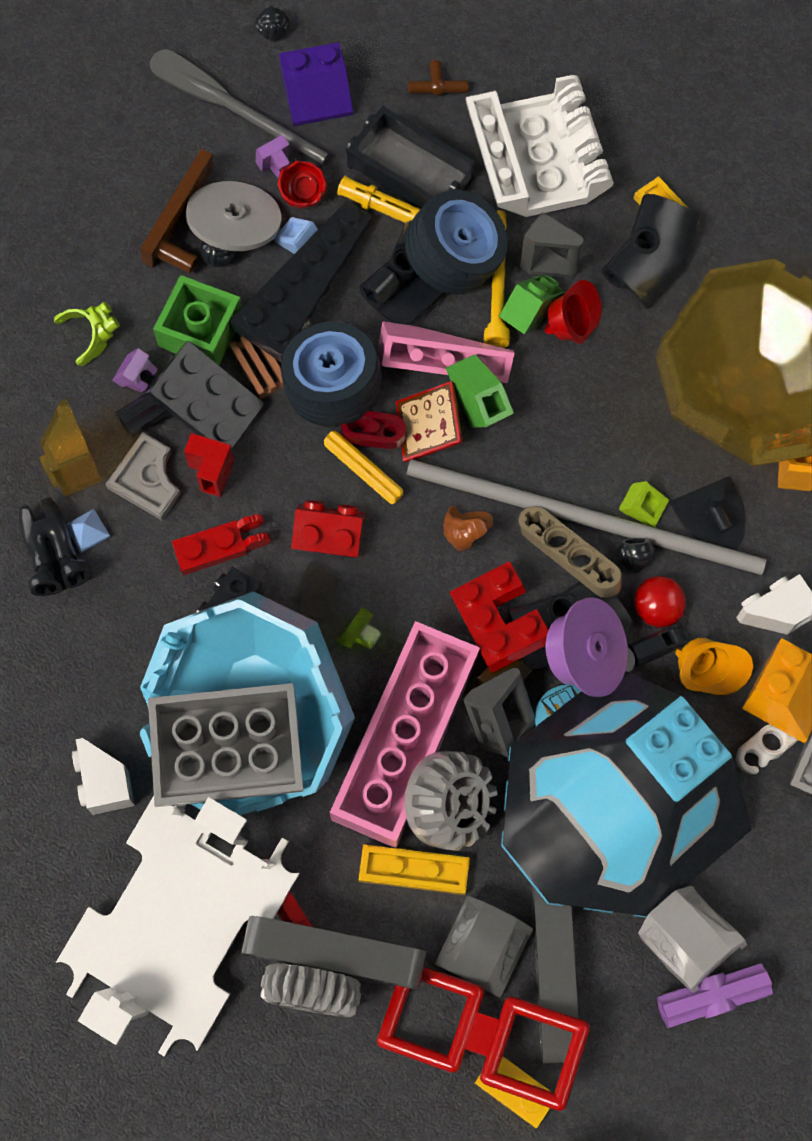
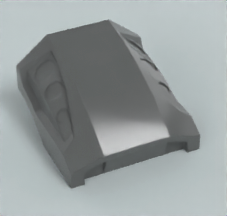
[434,896,533,998]

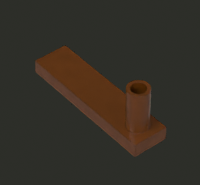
[140,149,213,274]

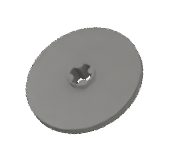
[186,181,281,251]

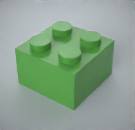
[153,275,242,366]

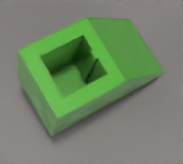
[499,274,566,334]
[445,354,514,428]

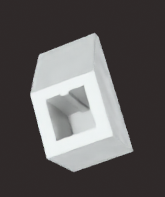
[736,574,812,635]
[72,738,135,815]

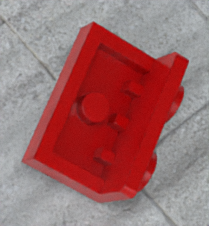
[291,500,365,558]

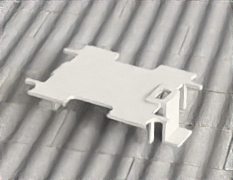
[56,796,300,1056]

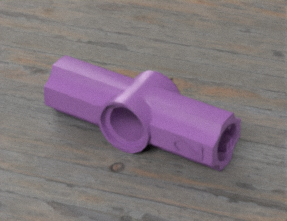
[657,963,773,1029]

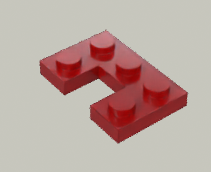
[449,561,548,673]

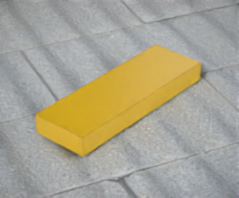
[358,844,470,895]

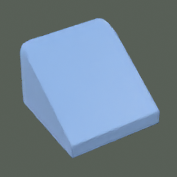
[274,217,318,254]

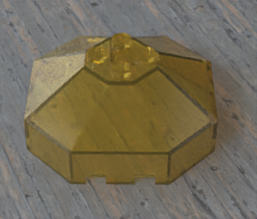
[655,259,812,467]

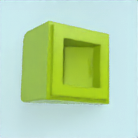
[619,481,669,528]

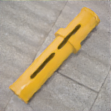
[337,176,420,223]

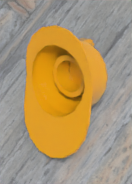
[675,638,753,695]

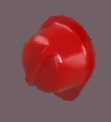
[544,280,602,344]

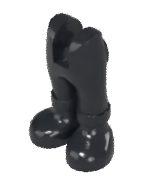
[19,497,92,596]

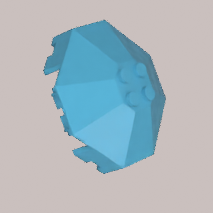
[140,591,355,816]

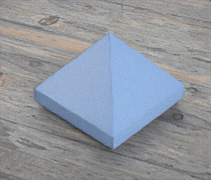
[67,509,110,553]

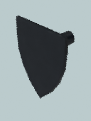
[670,476,744,551]

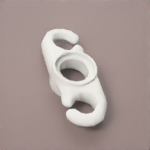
[736,724,799,774]

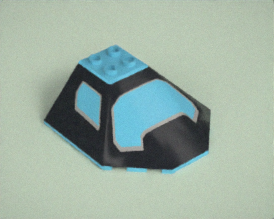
[501,671,751,918]

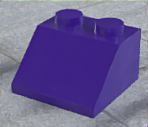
[279,42,353,126]

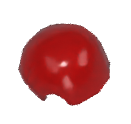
[277,160,327,209]
[634,576,686,628]

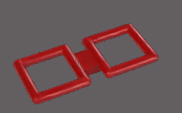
[377,967,590,1111]

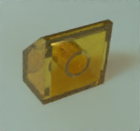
[39,399,102,496]

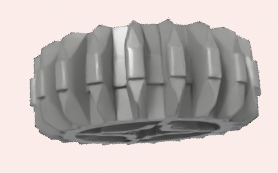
[260,963,361,1018]

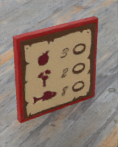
[396,381,463,462]

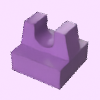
[255,135,290,179]
[112,348,158,392]

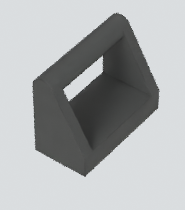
[520,212,583,278]
[463,668,535,757]

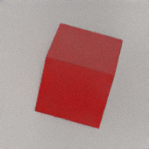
[184,433,234,498]

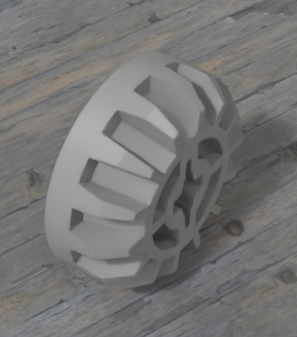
[405,750,497,851]

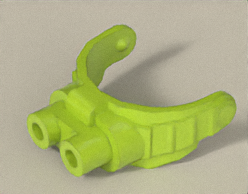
[54,301,120,366]

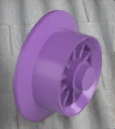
[546,597,628,697]

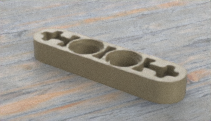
[518,506,623,598]

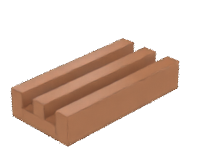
[229,336,284,400]

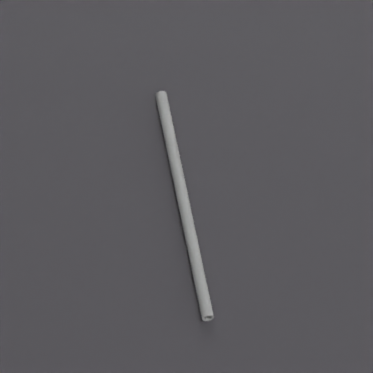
[407,459,766,575]

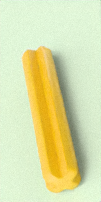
[324,430,403,504]

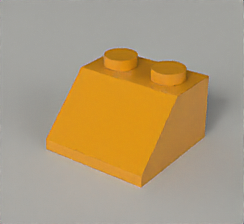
[742,638,812,743]

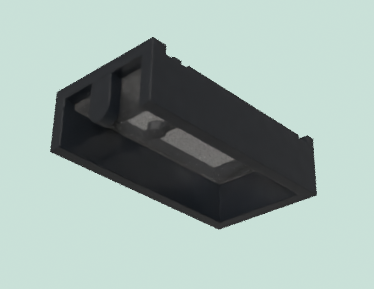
[346,106,475,209]

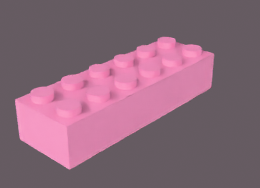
[330,621,480,848]

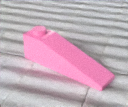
[377,322,515,383]

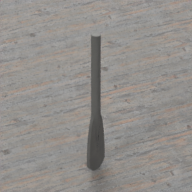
[150,49,330,165]

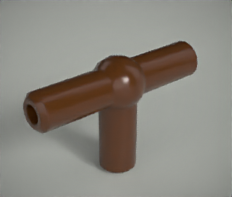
[407,60,469,96]

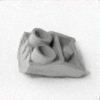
[638,886,747,993]

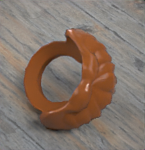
[443,506,494,552]

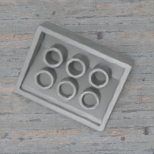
[148,683,304,807]

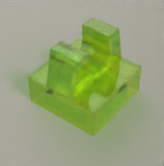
[339,607,382,649]

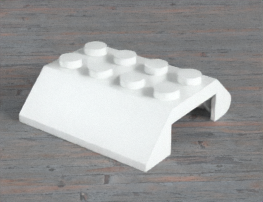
[466,75,614,217]

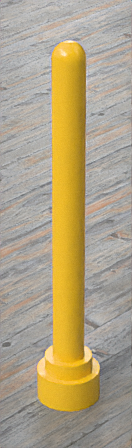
[484,210,510,348]

